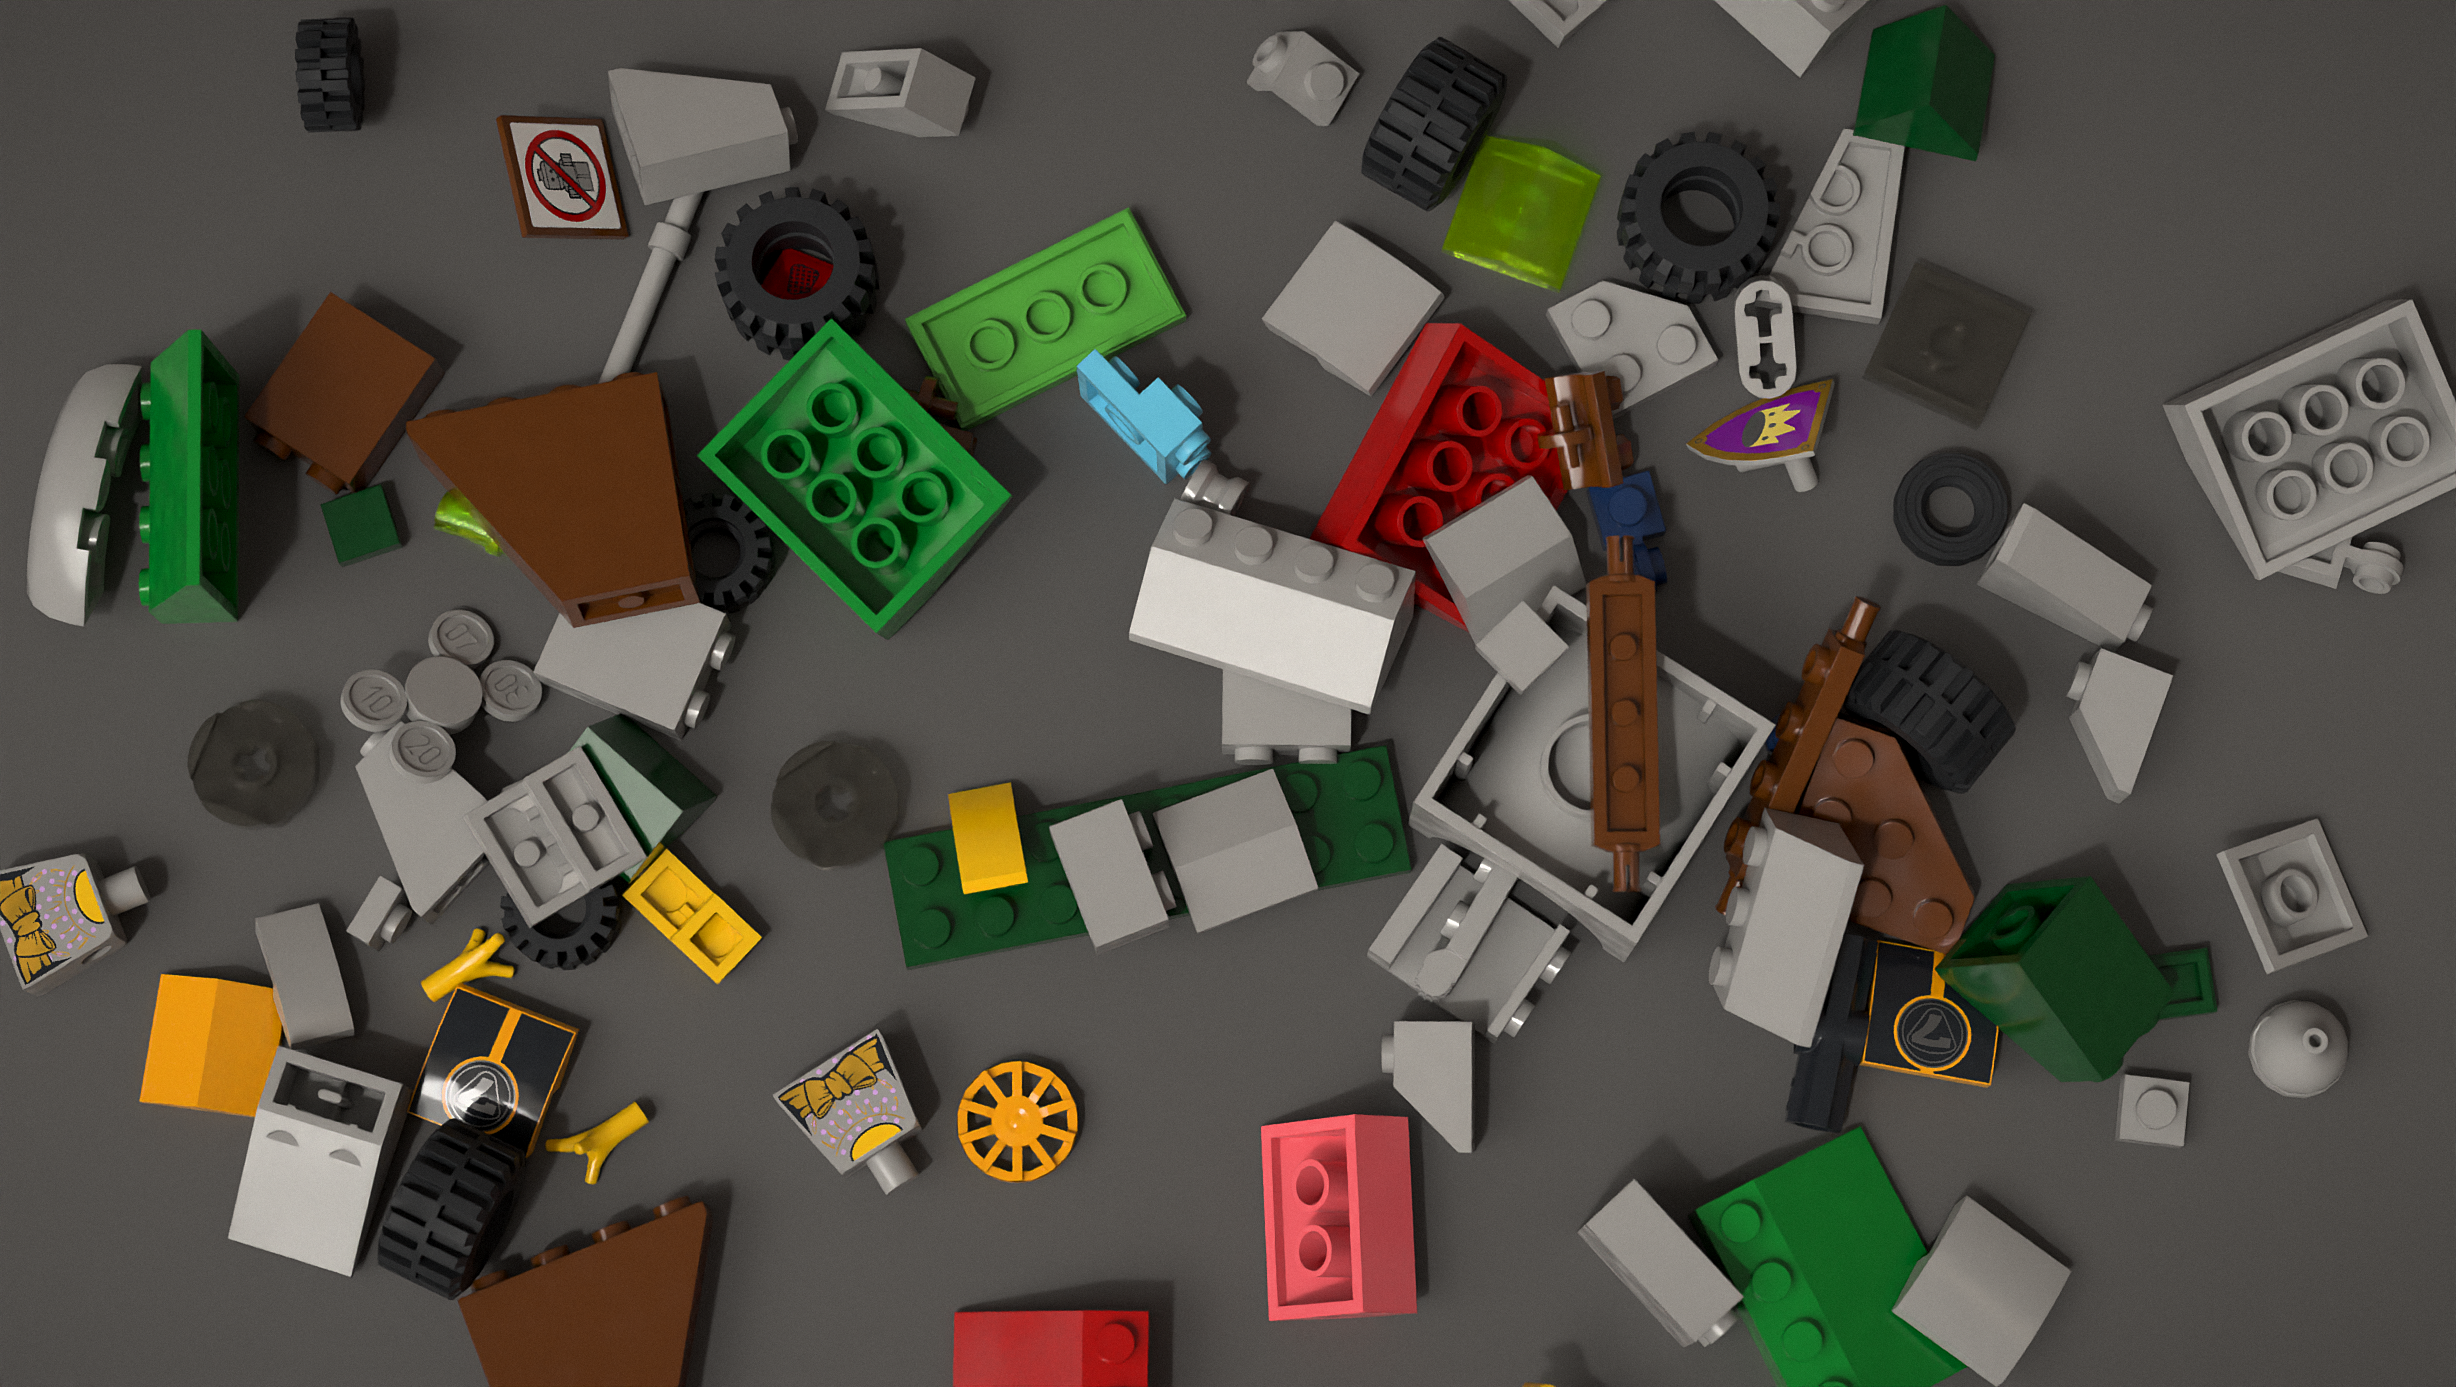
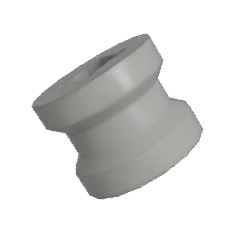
[1180,459,1250,516]

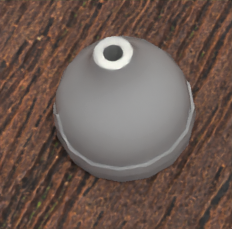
[2248,1000,2348,1098]

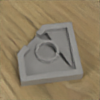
[1546,281,1718,419]

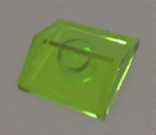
[1441,136,1601,293]

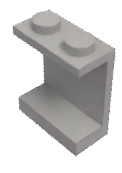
[1367,844,1571,1044]

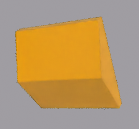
[140,974,284,1118]

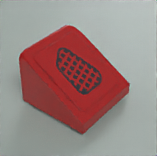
[761,249,834,300]

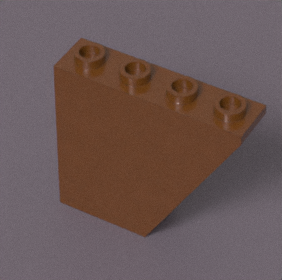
[406,372,700,628]
[457,1196,714,1387]

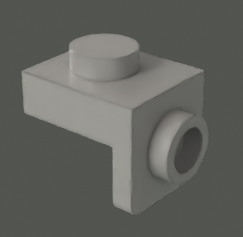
[1247,31,1360,126]

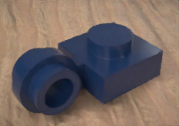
[1586,471,1668,593]

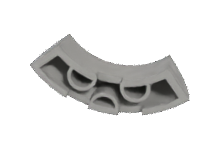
[27,364,142,626]

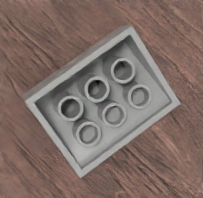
[2162,299,2456,580]

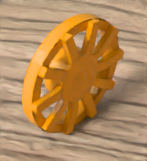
[957,1061,1078,1183]

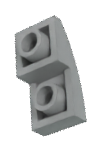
[255,903,354,1050]

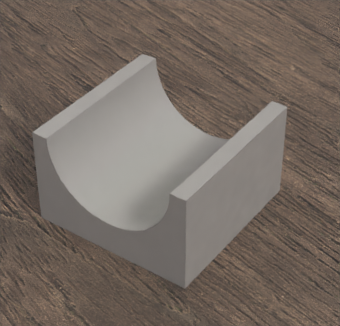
[1408,586,1775,962]

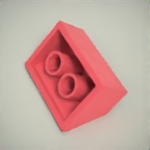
[1261,1114,1417,1321]

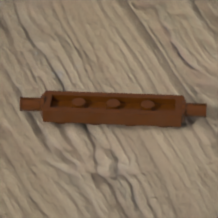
[1586,535,1660,892]
[1715,596,1881,916]

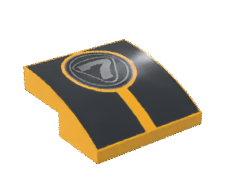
[1859,940,1999,1088]
[407,983,580,1159]

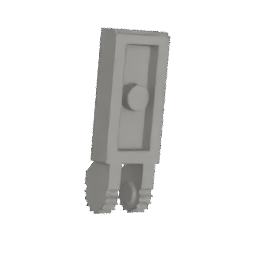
[1414,858,1519,1003]

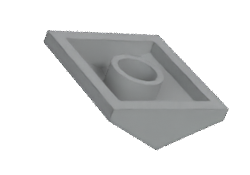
[1422,475,1586,645]
[1152,769,1318,934]
[2216,818,2368,974]

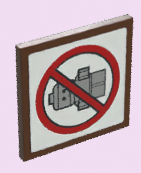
[496,115,629,240]

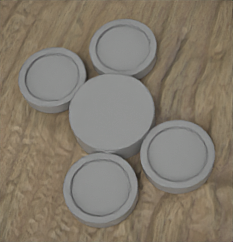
[340,610,542,783]

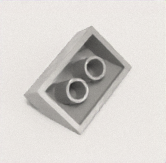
[1709,808,1864,1048]

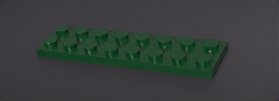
[883,745,1411,970]

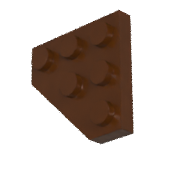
[1797,713,1975,955]

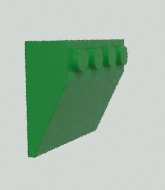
[697,318,1013,640]
[139,329,239,624]
[1688,1126,1968,1387]

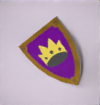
[1686,379,1835,492]

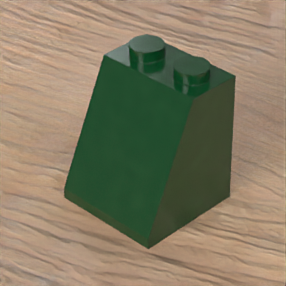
[1935,876,2175,1082]

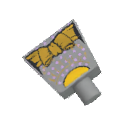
[0,853,150,997]
[773,1029,922,1196]

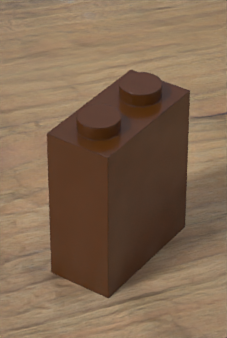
[244,292,445,495]

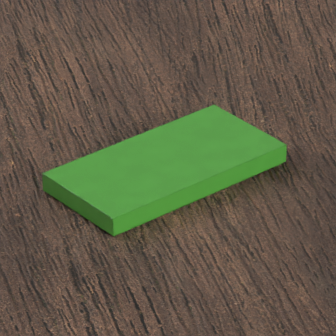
[905,207,1186,431]

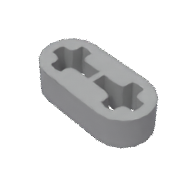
[1734,275,1797,399]

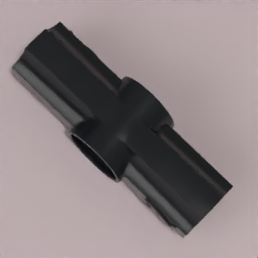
[1785,933,1878,1134]

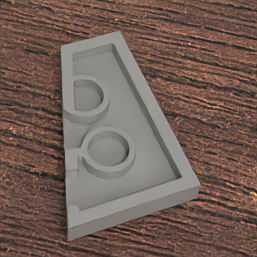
[1754,129,1905,325]

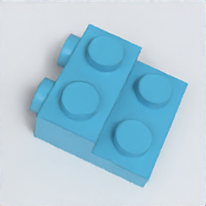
[1077,349,1211,485]

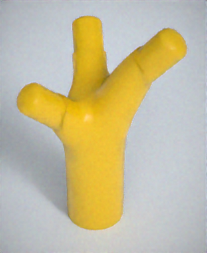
[421,928,515,1002]
[545,1102,649,1185]

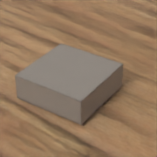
[1475,601,1569,695]

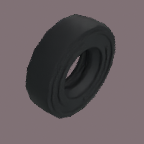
[1893,453,2007,566]

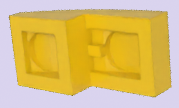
[948,782,1028,894]
[621,848,762,984]

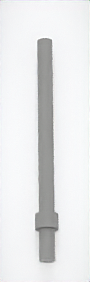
[598,192,703,384]

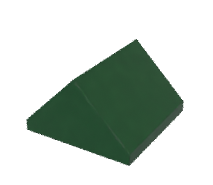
[1853,5,1995,162]
[569,714,717,884]

